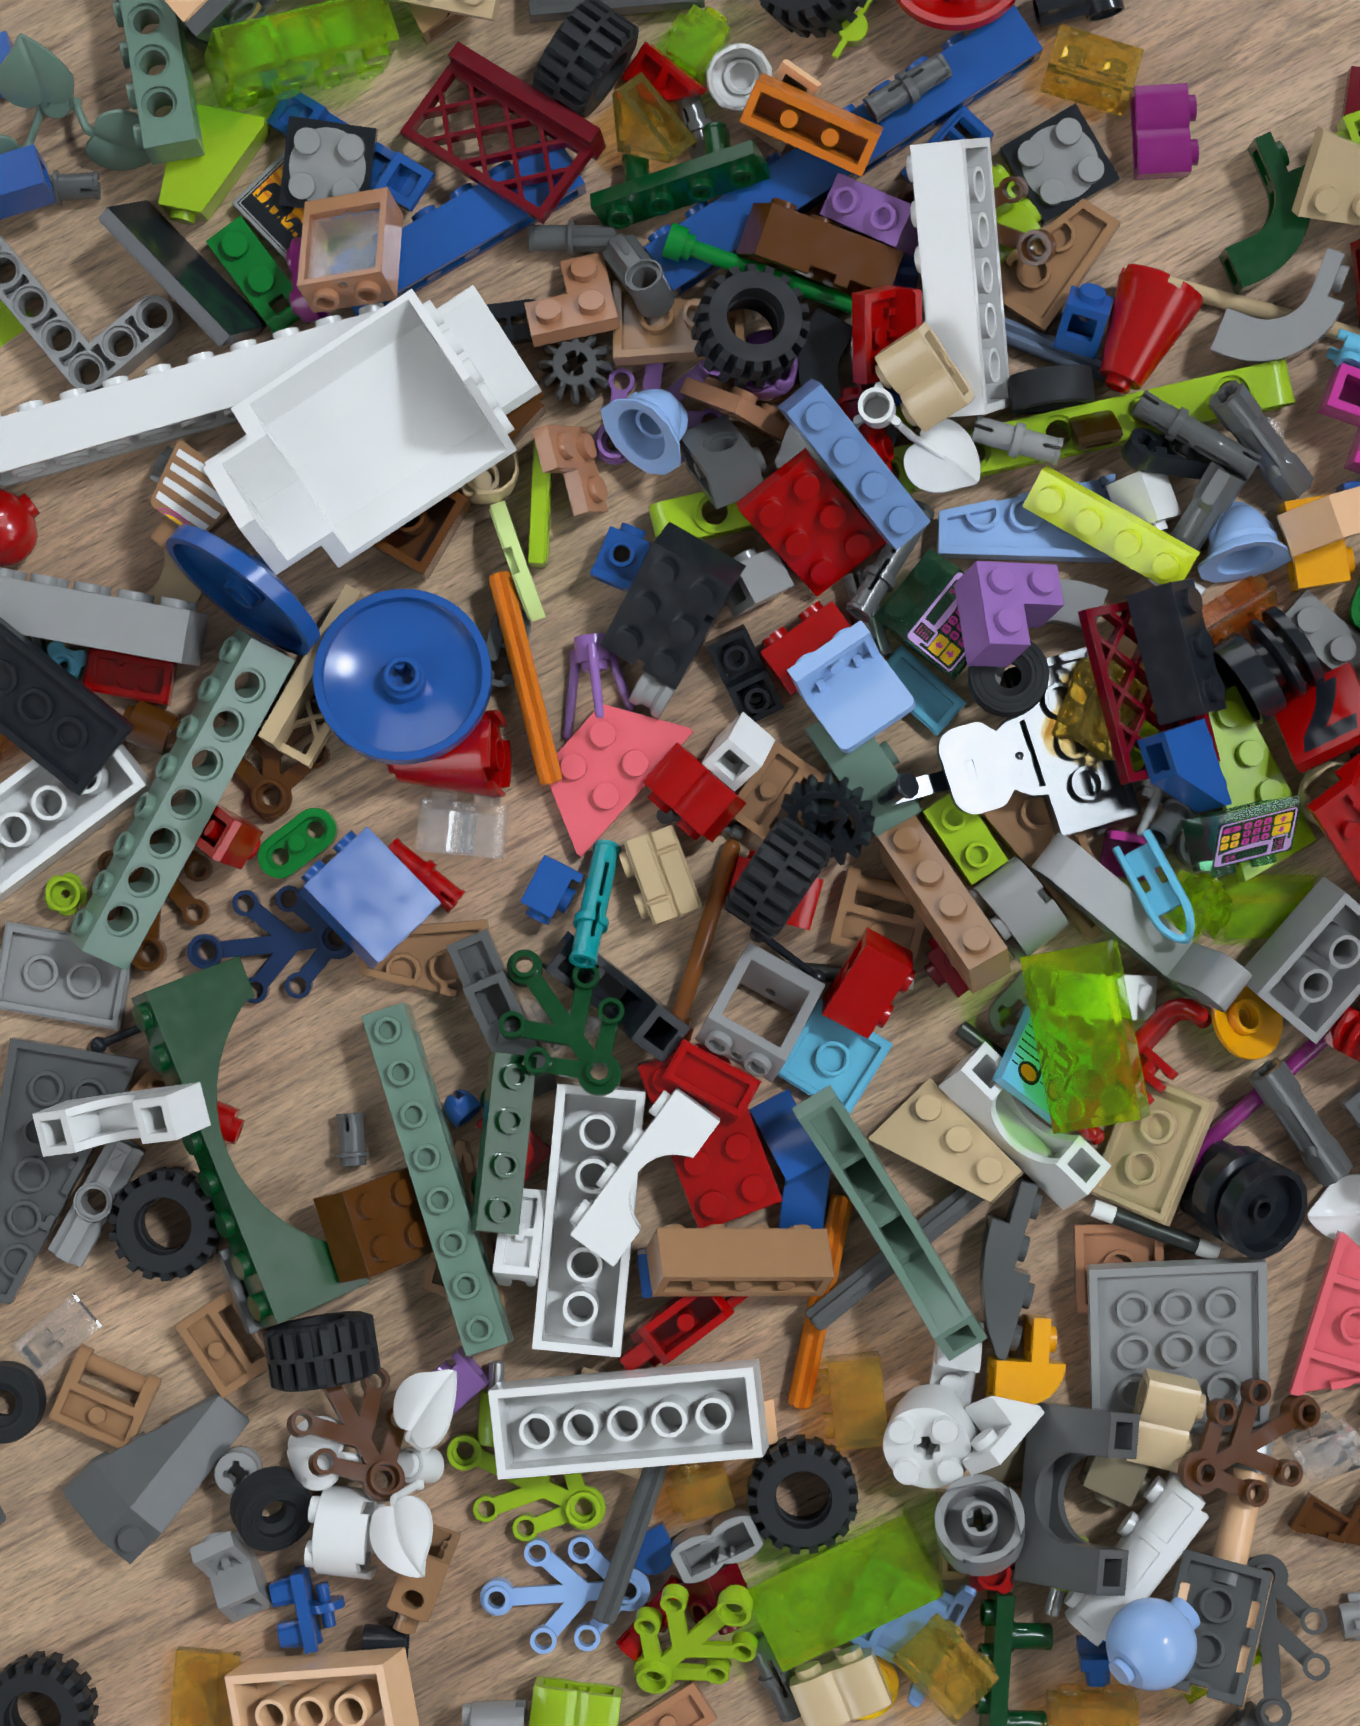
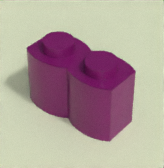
[1130,83,1199,180]

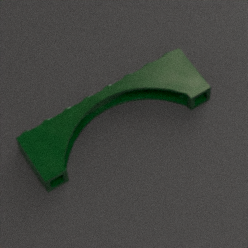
[131,956,369,1327]

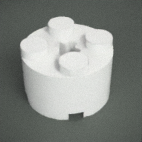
[883,1384,979,1488]
[304,1485,386,1580]

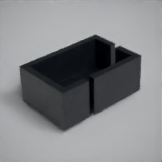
[600,521,746,689]

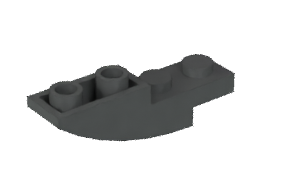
[446,928,558,1098]
[980,1177,1043,1360]

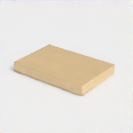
[1090,1079,1219,1226]

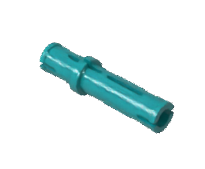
[569,839,621,968]

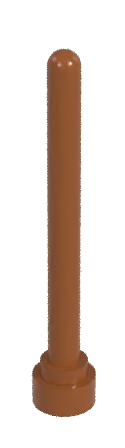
[672,839,740,1043]

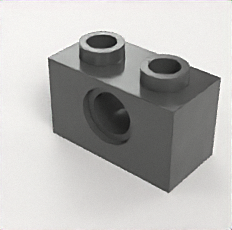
[679,415,767,509]

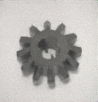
[538,334,613,405]

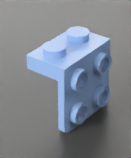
[787,620,916,753]

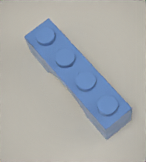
[777,378,931,550]

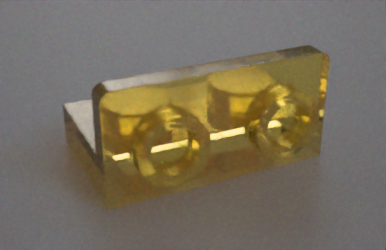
[1040,24,1144,116]
[1052,657,1144,760]
[892,1613,999,1726]

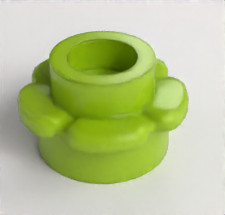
[44,873,88,916]

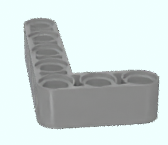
[0,234,181,392]
[1031,833,1252,1012]

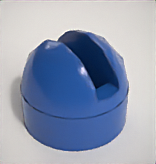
[444,1089,482,1128]

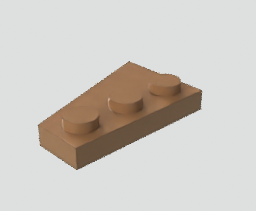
[1000,198,1120,334]
[613,280,746,366]
[358,919,489,1000]

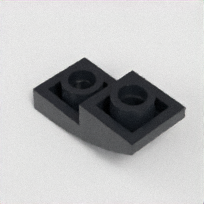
[704,624,784,722]

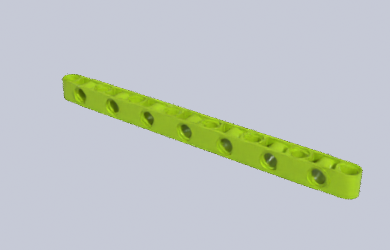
[648,359,1295,541]

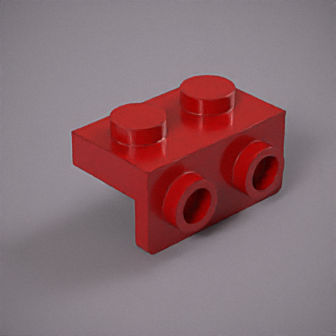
[852,285,922,385]

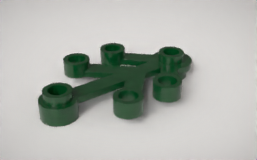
[499,949,624,1096]

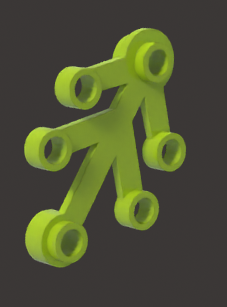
[447,1432,606,1541]
[634,1584,758,1694]

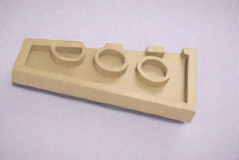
[1292,125,1360,226]

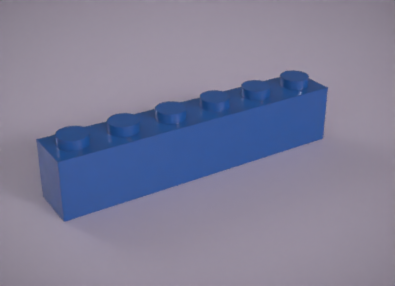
[330,139,587,316]

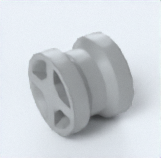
[628,671,676,719]
[214,1445,263,1495]

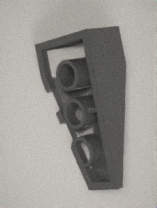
[62,1392,250,1564]

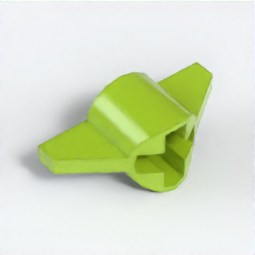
[832,0,873,60]

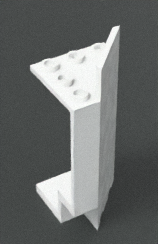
[203,285,542,575]

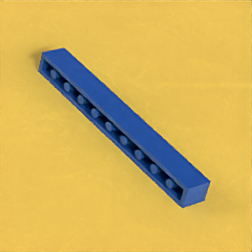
[645,5,1043,298]

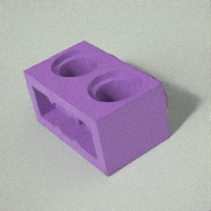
[820,173,919,256]

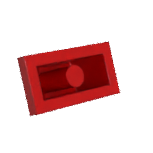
[195,804,263,870]

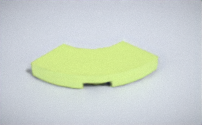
[489,500,546,622]

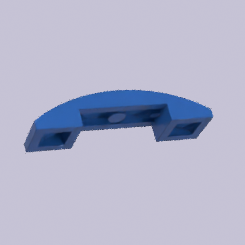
[267,86,435,212]

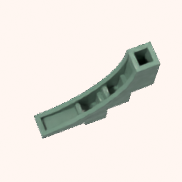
[792,1085,987,1361]

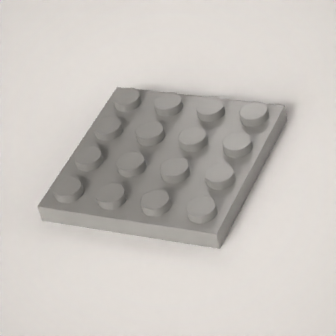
[1087,1257,1269,1433]

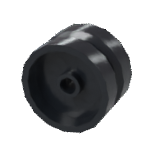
[1192,1146,1308,1259]

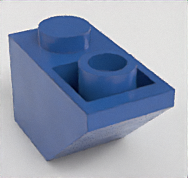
[1137,719,1232,813]

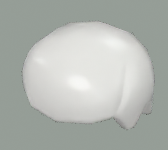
[706,43,772,111]

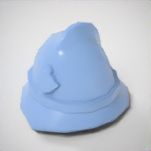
[600,389,688,475]
[1197,501,1292,583]

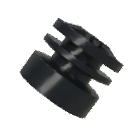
[1213,605,1325,724]

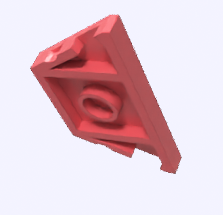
[550,704,694,857]
[1288,1230,1360,1396]

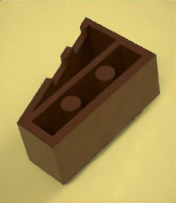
[736,198,904,295]

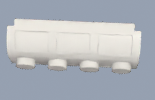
[1064,1472,1209,1647]

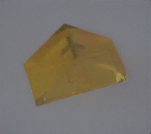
[612,72,698,163]

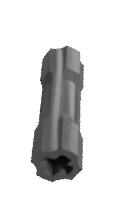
[1208,380,1314,501]
[1146,461,1246,586]
[1248,1057,1353,1187]

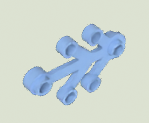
[480,1534,650,1654]

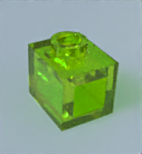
[665,4,731,83]

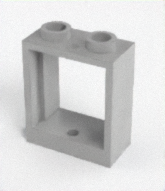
[695,942,825,1083]

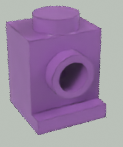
[432,1346,489,1414]

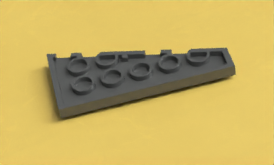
[0,1037,143,1304]

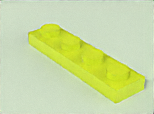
[1022,465,1200,585]

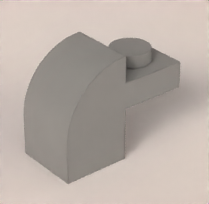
[189,1530,273,1623]

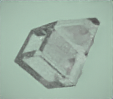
[1281,1411,1360,1483]

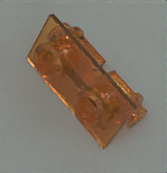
[1202,574,1278,645]

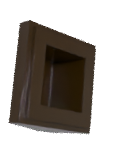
[1069,410,1123,451]

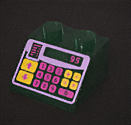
[874,549,967,680]
[1181,795,1301,878]

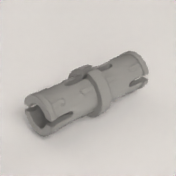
[971,415,1064,466]

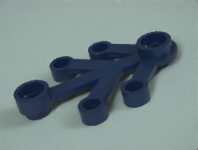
[187,886,354,1003]

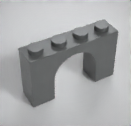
[1014,1402,1140,1596]

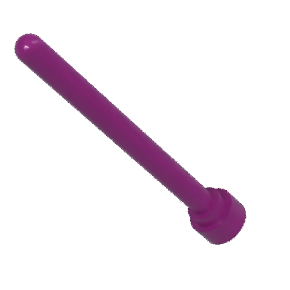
[1187,1033,1328,1183]

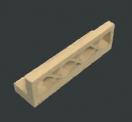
[258,584,365,769]

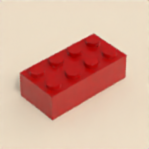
[637,1041,783,1228]

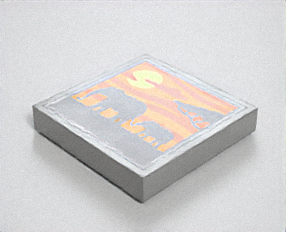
[232,152,304,261]

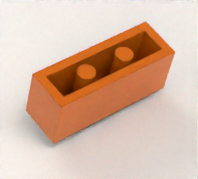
[739,73,884,177]

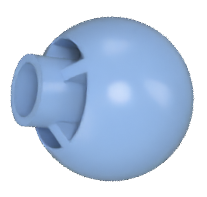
[1106,1597,1200,1691]

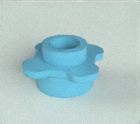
[47,641,88,681]

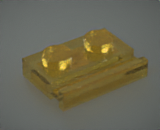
[169,1646,242,1726]

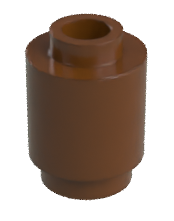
[123,700,181,756]

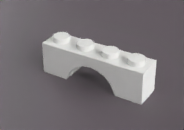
[938,1041,1111,1210]
[32,1082,211,1157]
[569,1087,720,1267]

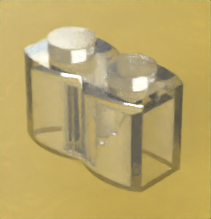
[415,791,509,859]

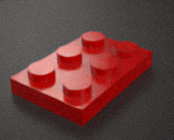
[736,448,886,597]

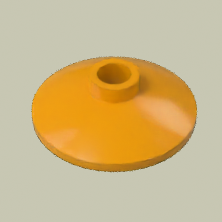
[1211,986,1283,1060]

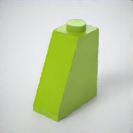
[158,104,271,225]

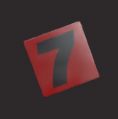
[1275,662,1360,773]

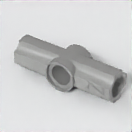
[48,1139,146,1267]

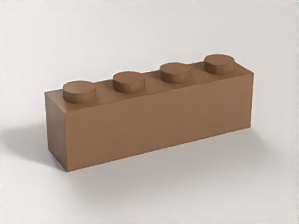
[877,815,1011,994]
[646,1224,835,1297]

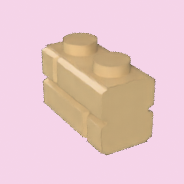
[618,824,703,925]

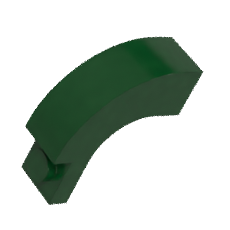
[1218,131,1310,295]

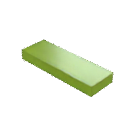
[528,440,553,568]

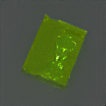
[1224,875,1314,938]

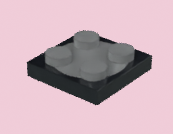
[999,103,1120,226]
[279,116,378,214]

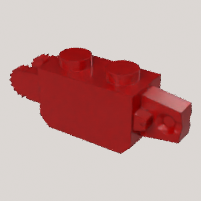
[619,1296,748,1370]

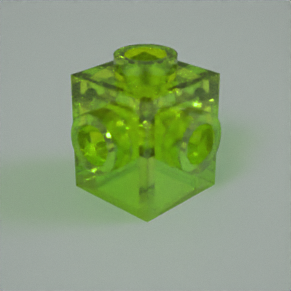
[1166,869,1233,940]

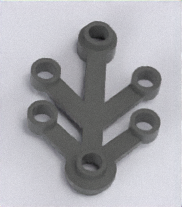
[1247,1554,1330,1726]

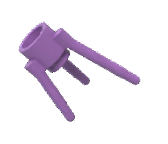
[563,633,634,740]

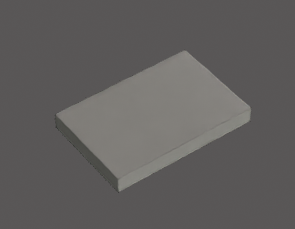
[0,921,134,1030]

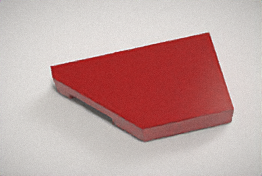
[621,41,708,105]

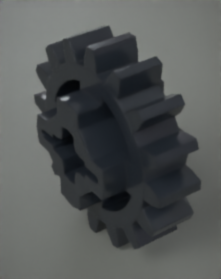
[778,773,875,867]

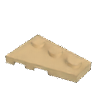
[868,1078,1023,1204]

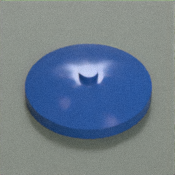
[166,524,320,655]
[313,589,492,765]

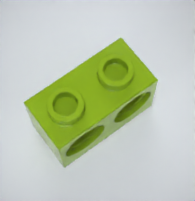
[920,793,1009,885]

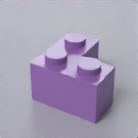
[954,561,1064,667]

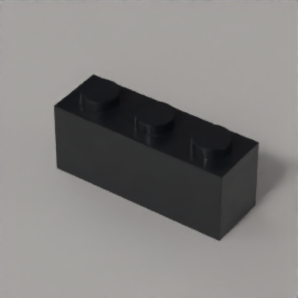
[1126,579,1227,726]

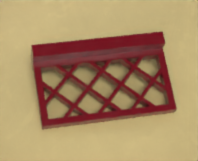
[400,42,606,225]
[1078,601,1220,785]

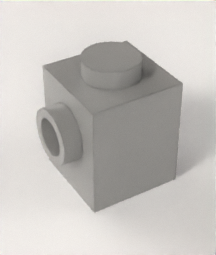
[726,547,794,618]

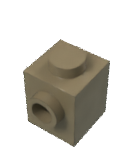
[1078,1455,1151,1508]

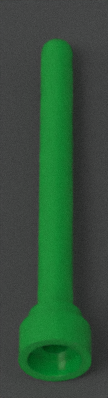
[662,222,852,314]

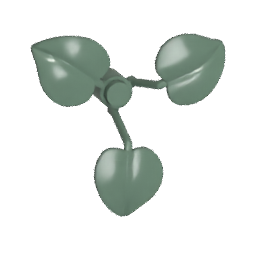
[0,33,151,171]

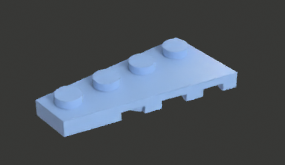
[937,474,1115,563]

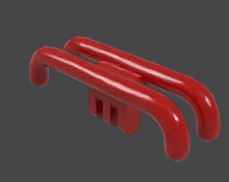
[1072,997,1212,1145]

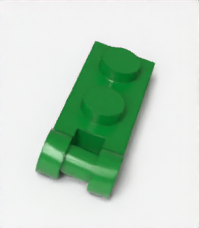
[206,215,304,333]

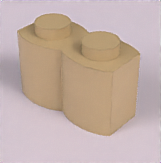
[874,322,975,432]
[1126,1368,1206,1472]
[789,1644,892,1726]

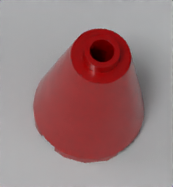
[1100,264,1204,394]
[387,710,512,798]

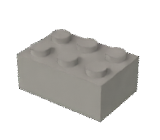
[1244,876,1360,1044]

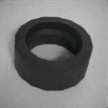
[1008,364,1095,414]

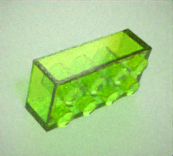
[204,0,400,110]
[1020,939,1151,1134]
[745,1506,945,1672]

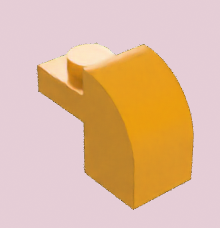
[985,1314,1066,1405]

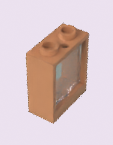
[297,187,403,313]

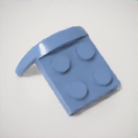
[833,1551,976,1707]

